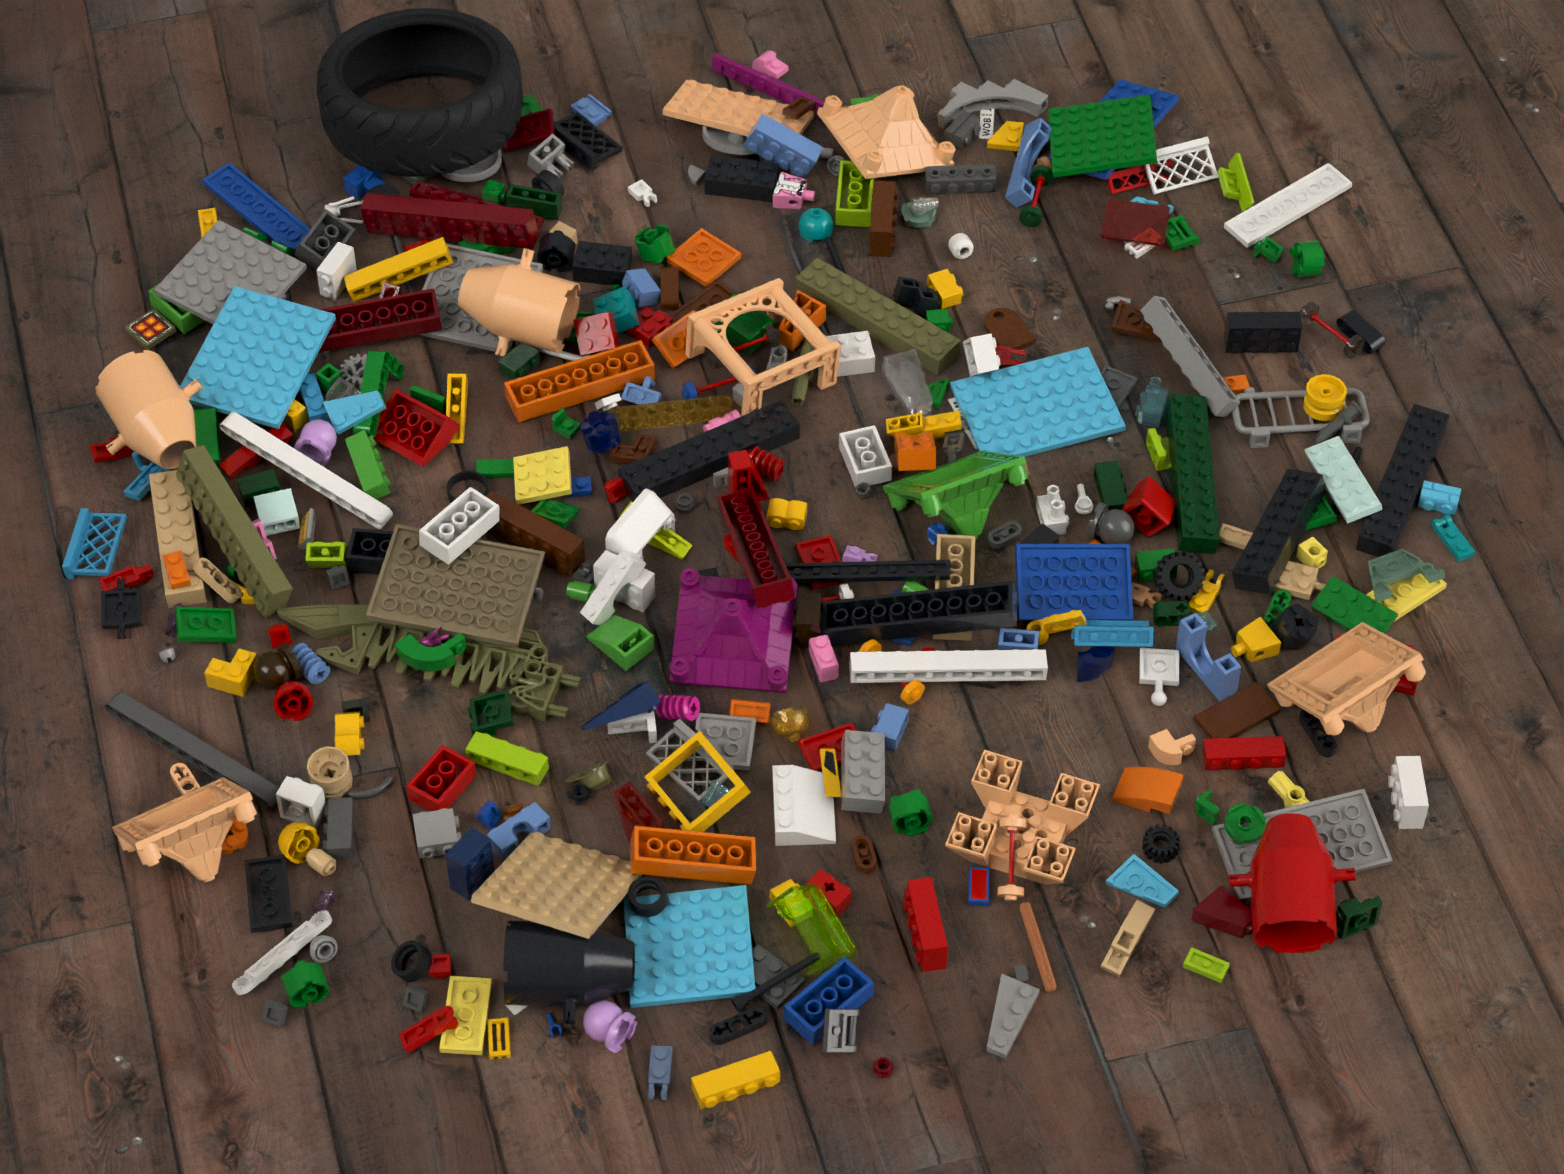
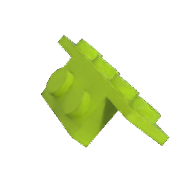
[1217,153,1254,212]

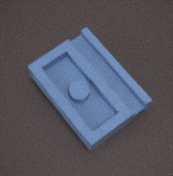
[571,94,612,126]

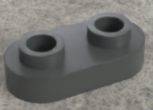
[987,521,1022,549]

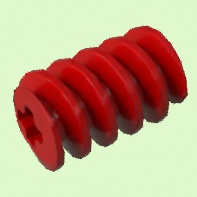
[748,446,785,482]

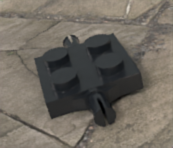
[101,577,142,639]

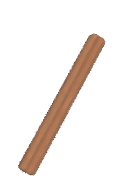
[1020,902,1057,992]

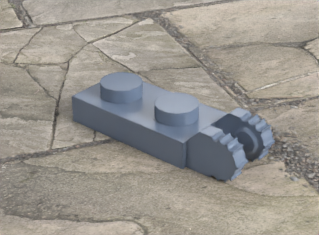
[648,1045,673,1100]

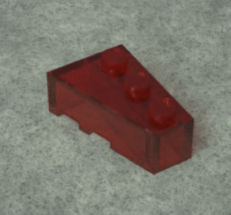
[613,780,665,844]

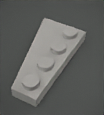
[986,974,1040,1059]

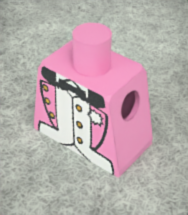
[773,172,815,209]

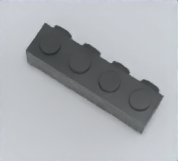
[925,164,996,194]

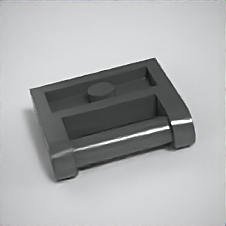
[822,1008,859,1052]

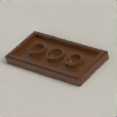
[669,280,735,324]
[1193,682,1281,739]

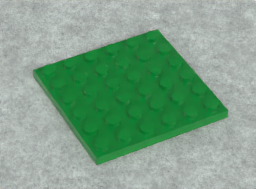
[1048,95,1158,178]

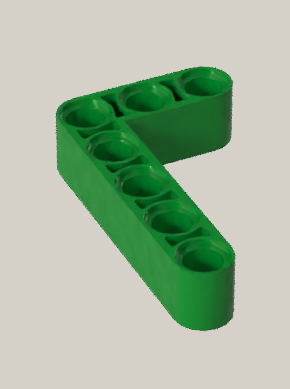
[353,350,404,437]

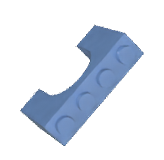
[1176,613,1241,702]

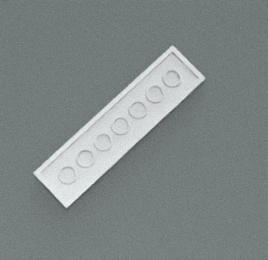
[1224,163,1352,248]

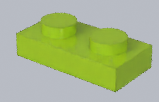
[1183,947,1230,983]

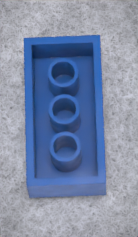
[784,956,874,1046]

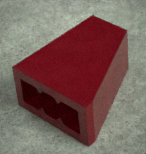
[1191,885,1253,939]

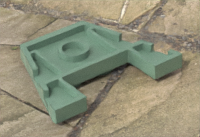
[1368,548,1445,602]

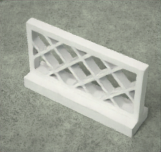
[1144,137,1218,195]

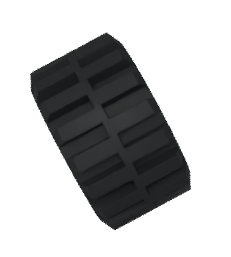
[1153,552,1205,600]

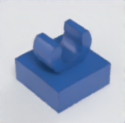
[475,800,503,829]

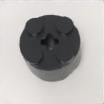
[537,230,576,272]
[1272,603,1318,650]

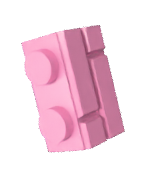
[809,635,839,682]

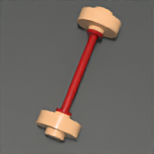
[997,815,1026,901]

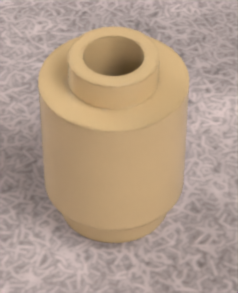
[306,848,336,876]

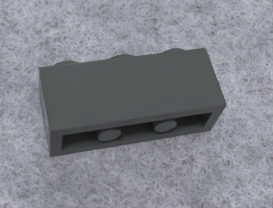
[323,797,354,860]

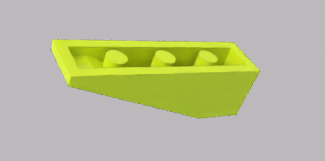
[619,502,693,560]

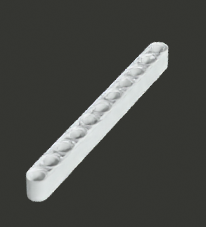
[219,411,393,529]

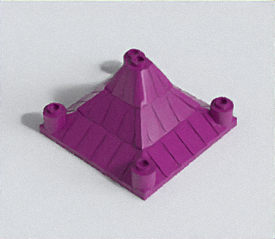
[669,568,797,693]

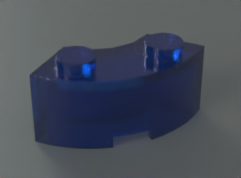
[1076,646,1116,682]

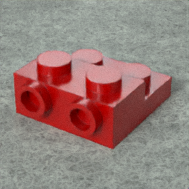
[623,306,673,348]

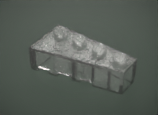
[881,348,933,417]

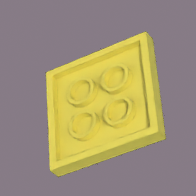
[513,446,572,505]

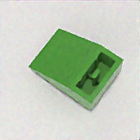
[586,615,654,671]

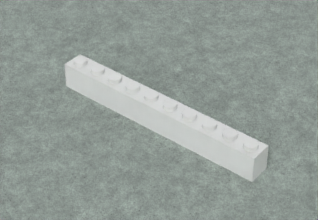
[849,649,1048,683]

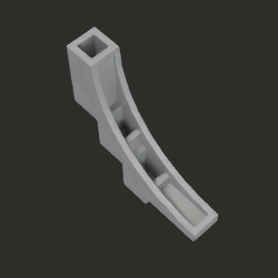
[937,79,1048,129]

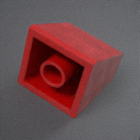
[1122,476,1176,537]

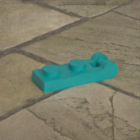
[1430,514,1476,562]

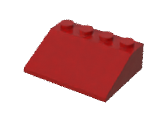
[373,389,460,467]

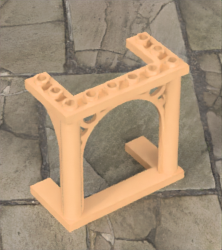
[685,278,841,416]

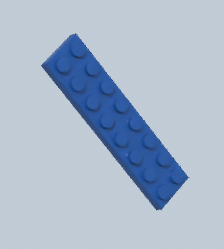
[202,162,310,256]

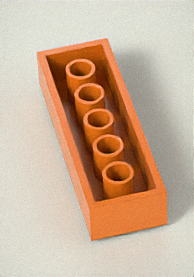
[630,826,756,885]

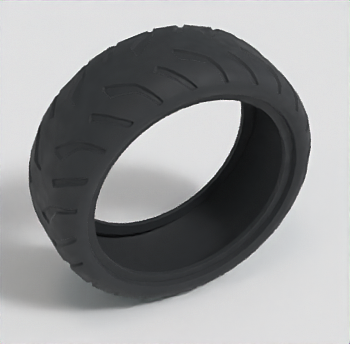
[317,8,524,177]

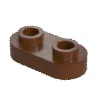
[851,835,877,873]

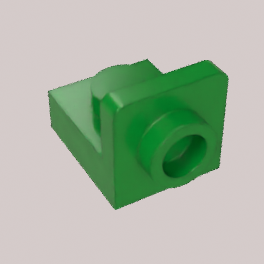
[1252,236,1283,263]
[551,408,581,440]
[1195,790,1220,826]

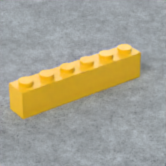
[344,237,453,302]

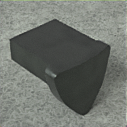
[342,698,370,722]

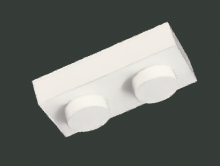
[594,393,621,411]

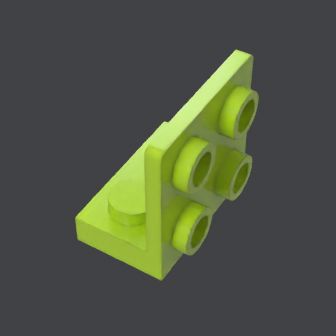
[1145,428,1171,471]

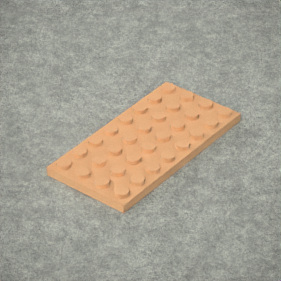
[662,80,814,136]

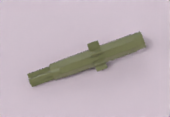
[791,339,815,407]

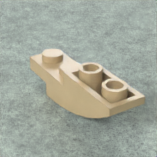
[1101,900,1155,977]

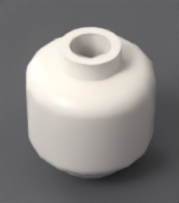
[948,233,974,259]

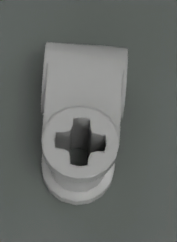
[767,345,787,370]

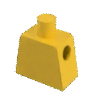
[1231,617,1281,662]

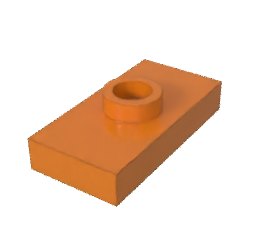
[1222,374,1250,394]
[730,699,771,723]

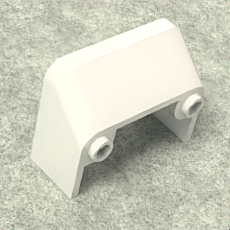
[605,488,675,560]

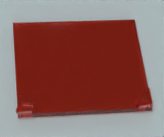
[1100,199,1170,247]

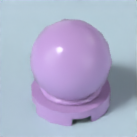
[294,419,337,466]
[582,1000,637,1053]

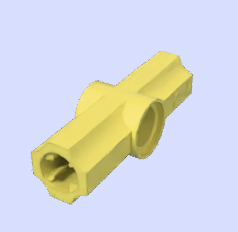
[1268,771,1310,808]

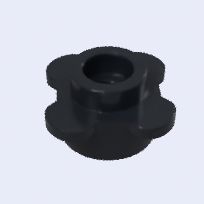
[567,784,592,805]

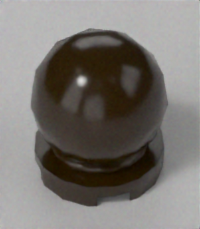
[253,643,303,690]

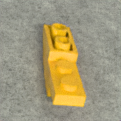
[886,411,962,439]

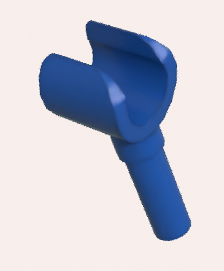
[546,1013,562,1039]

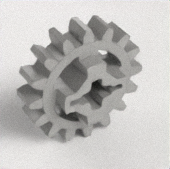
[340,354,367,389]

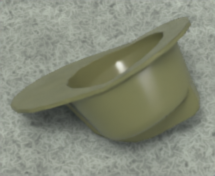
[565,760,611,790]

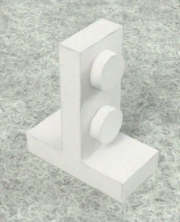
[607,711,657,743]

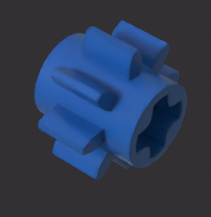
[927,522,950,545]

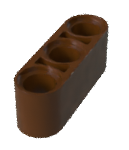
[661,267,679,310]

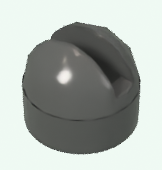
[855,482,871,499]

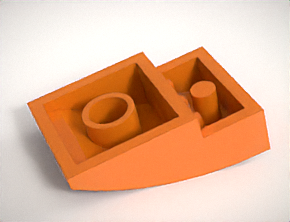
[1112,767,1184,815]

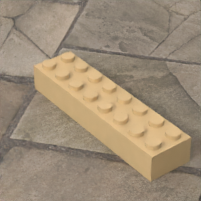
[149,470,207,608]

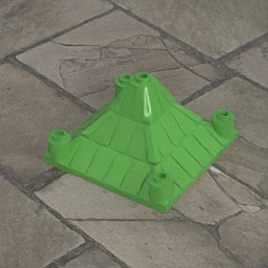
[883,450,1028,539]

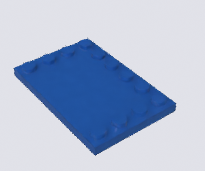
[1015,544,1133,621]

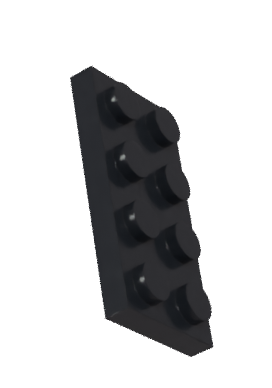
[244,855,293,933]

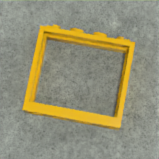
[644,731,751,832]

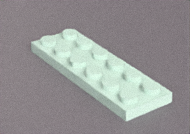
[1304,436,1383,524]

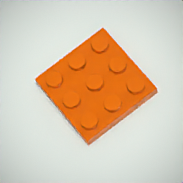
[666,228,742,287]

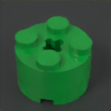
[635,224,676,264]
[1290,240,1325,278]
[889,790,933,836]
[281,960,329,1008]

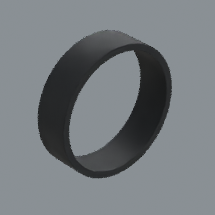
[447,471,489,503]

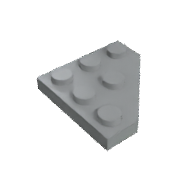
[695,713,756,771]

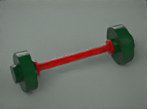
[1019,165,1053,227]

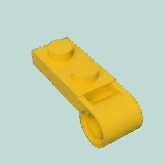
[1026,610,1087,645]

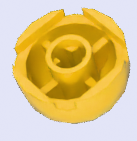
[278,822,320,864]

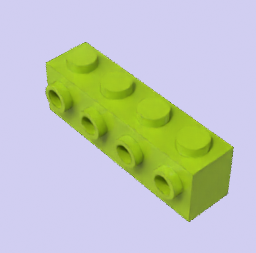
[465,731,549,787]

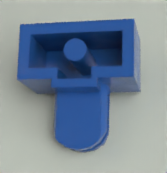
[343,165,385,200]

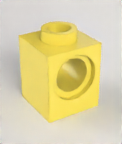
[1296,537,1328,568]

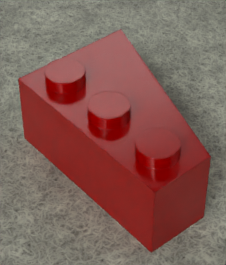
[728,450,770,501]

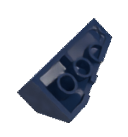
[580,681,661,730]

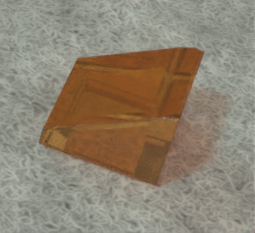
[501,803,523,821]

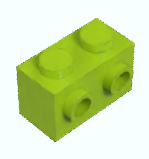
[305,541,348,568]

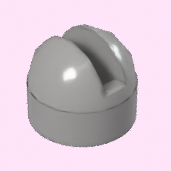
[158,648,176,663]

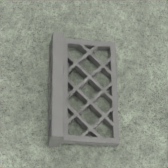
[646,719,735,803]

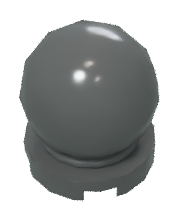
[1087,502,1135,544]

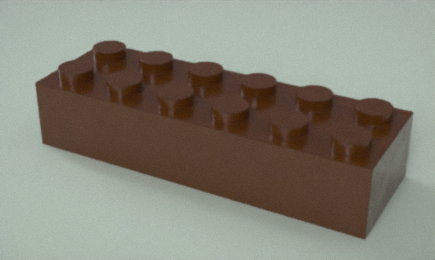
[486,490,585,578]

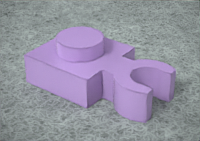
[842,545,878,562]

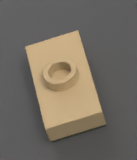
[1219,523,1253,550]

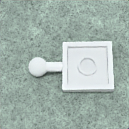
[1139,648,1179,706]

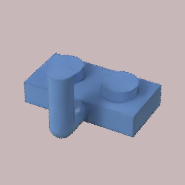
[621,376,662,411]

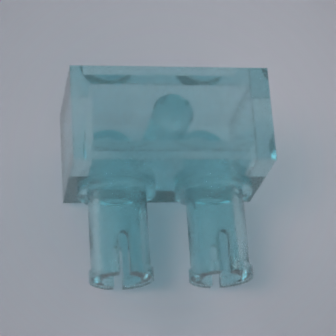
[1135,377,1169,428]

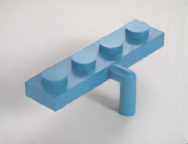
[123,452,170,501]

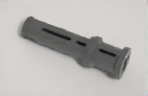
[1312,400,1364,445]

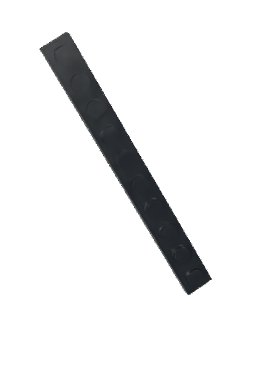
[785,560,951,583]

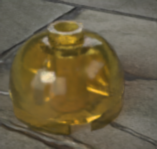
[769,706,810,741]

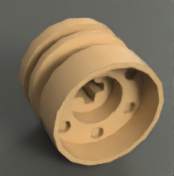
[307,747,353,800]

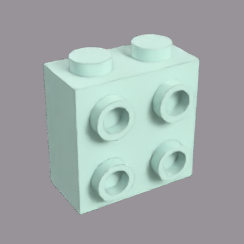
[254,488,300,536]

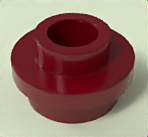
[873,1057,894,1078]

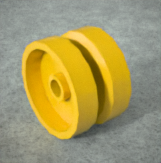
[1303,374,1347,421]

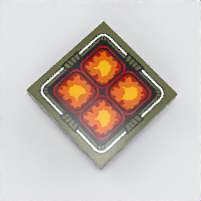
[125,308,177,350]

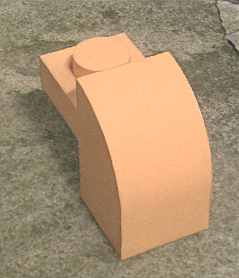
[1148,729,1196,765]

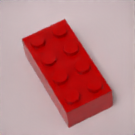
[903,877,948,972]

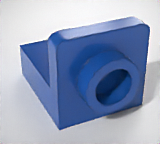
[569,476,592,497]

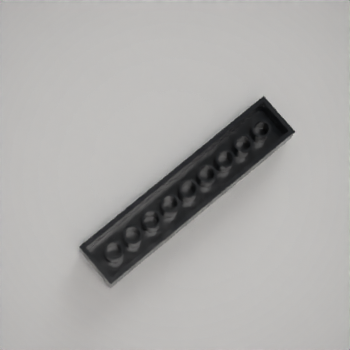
[618,399,800,502]
[1356,404,1450,557]
[821,581,1018,646]

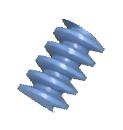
[291,643,330,684]

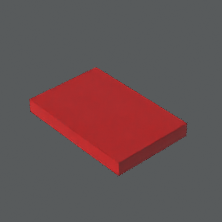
[795,535,844,590]
[798,722,857,772]

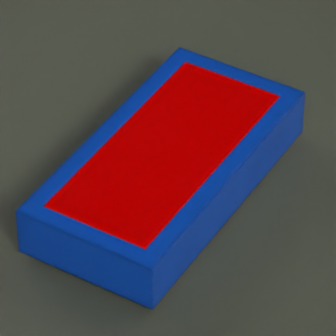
[968,867,989,906]

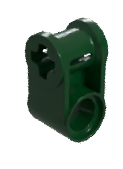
[1153,601,1190,627]

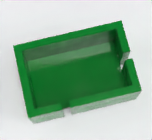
[714,294,774,355]

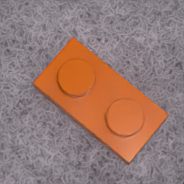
[162,550,191,589]

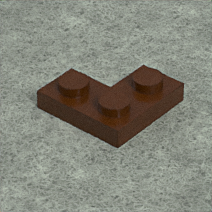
[610,434,657,464]

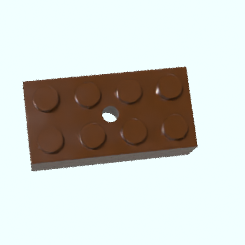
[869,181,898,257]

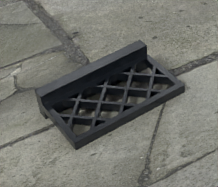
[554,112,623,171]

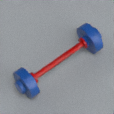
[681,363,755,406]

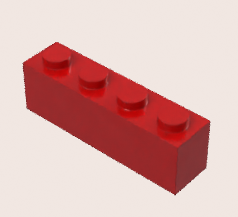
[1202,736,1286,771]

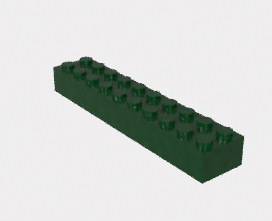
[1165,393,1220,554]

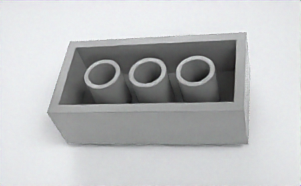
[841,730,885,814]

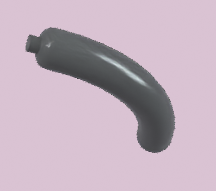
[346,775,394,799]

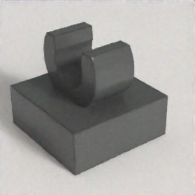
[572,562,594,584]
[326,565,350,590]
[402,984,429,1013]
[262,999,289,1028]

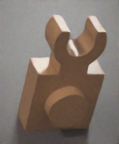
[1132,582,1162,608]

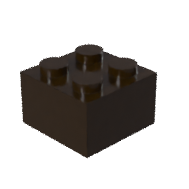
[793,593,823,648]

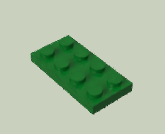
[1311,576,1398,634]

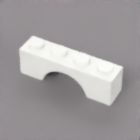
[580,550,646,625]

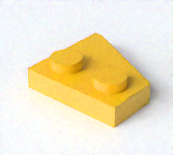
[987,121,1024,151]

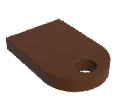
[984,308,1036,350]

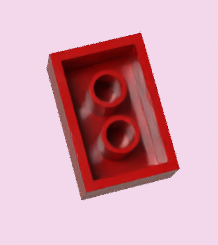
[406,745,476,812]

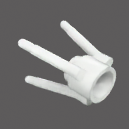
[325,197,363,224]

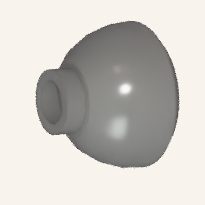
[309,935,338,963]

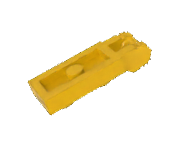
[1189,569,1225,618]

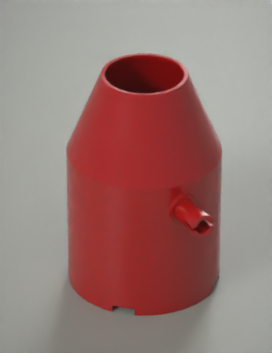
[1229,813,1356,953]

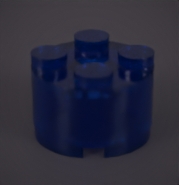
[580,411,622,453]

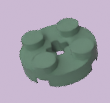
[901,197,936,228]

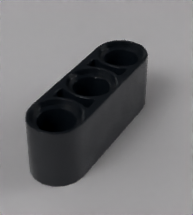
[1336,310,1385,354]

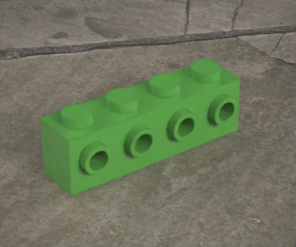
[345,430,391,500]

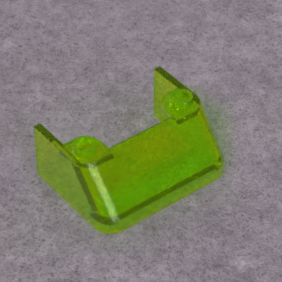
[766,884,856,976]

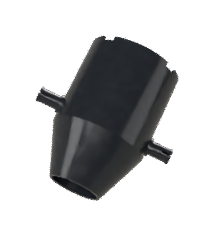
[503,921,635,1025]

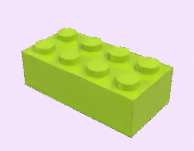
[835,161,875,227]

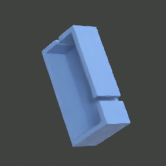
[743,113,823,179]

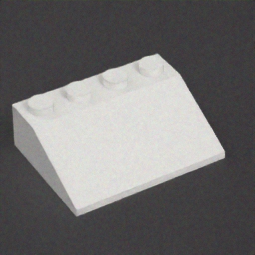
[772,765,836,846]

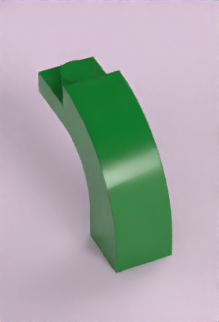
[394,633,467,671]

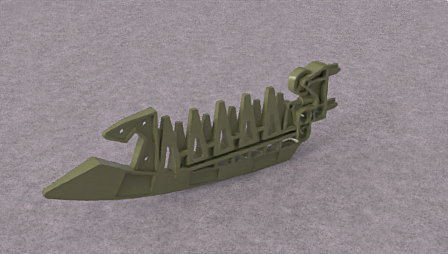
[277,604,581,722]

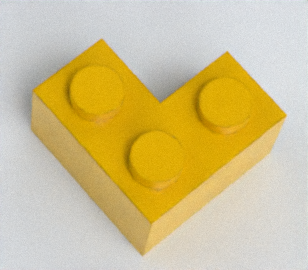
[204,648,258,697]

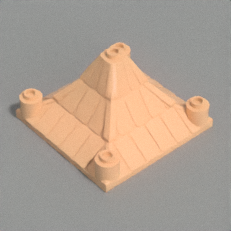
[817,85,956,179]
[1267,622,1426,736]
[112,777,257,882]

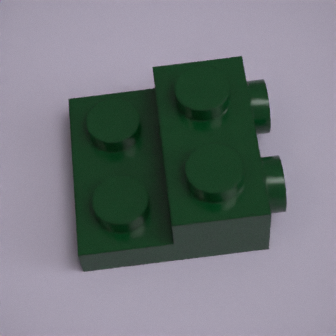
[468,690,514,736]
[1336,896,1383,939]

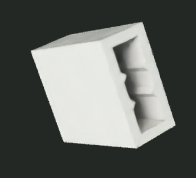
[317,242,357,300]

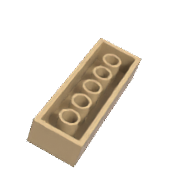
[933,534,975,641]

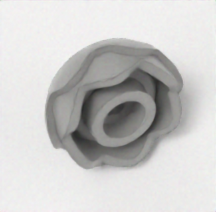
[827,155,846,176]

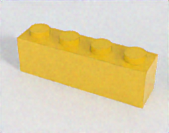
[691,1051,780,1109]

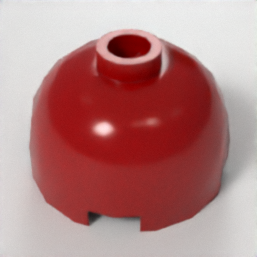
[273,681,313,721]

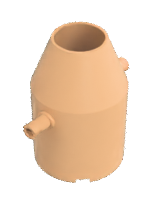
[458,248,580,357]
[95,350,203,469]

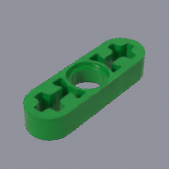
[1263,590,1291,634]

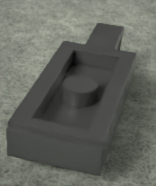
[943,433,965,463]

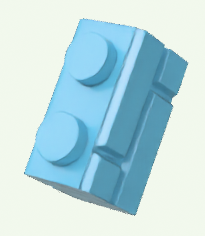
[1418,480,1461,515]

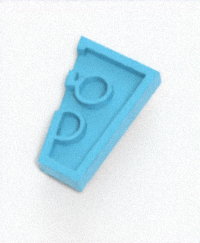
[323,391,386,435]
[1106,854,1179,908]

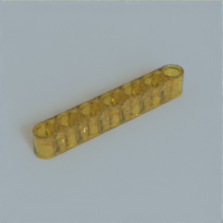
[607,395,733,432]

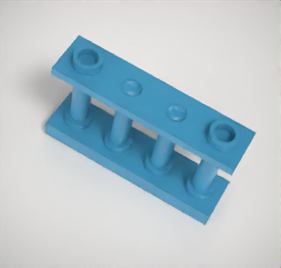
[1071,620,1154,647]

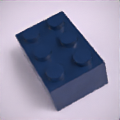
[445,827,494,901]

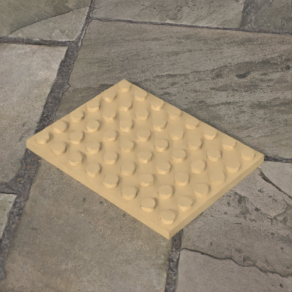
[471,832,642,939]

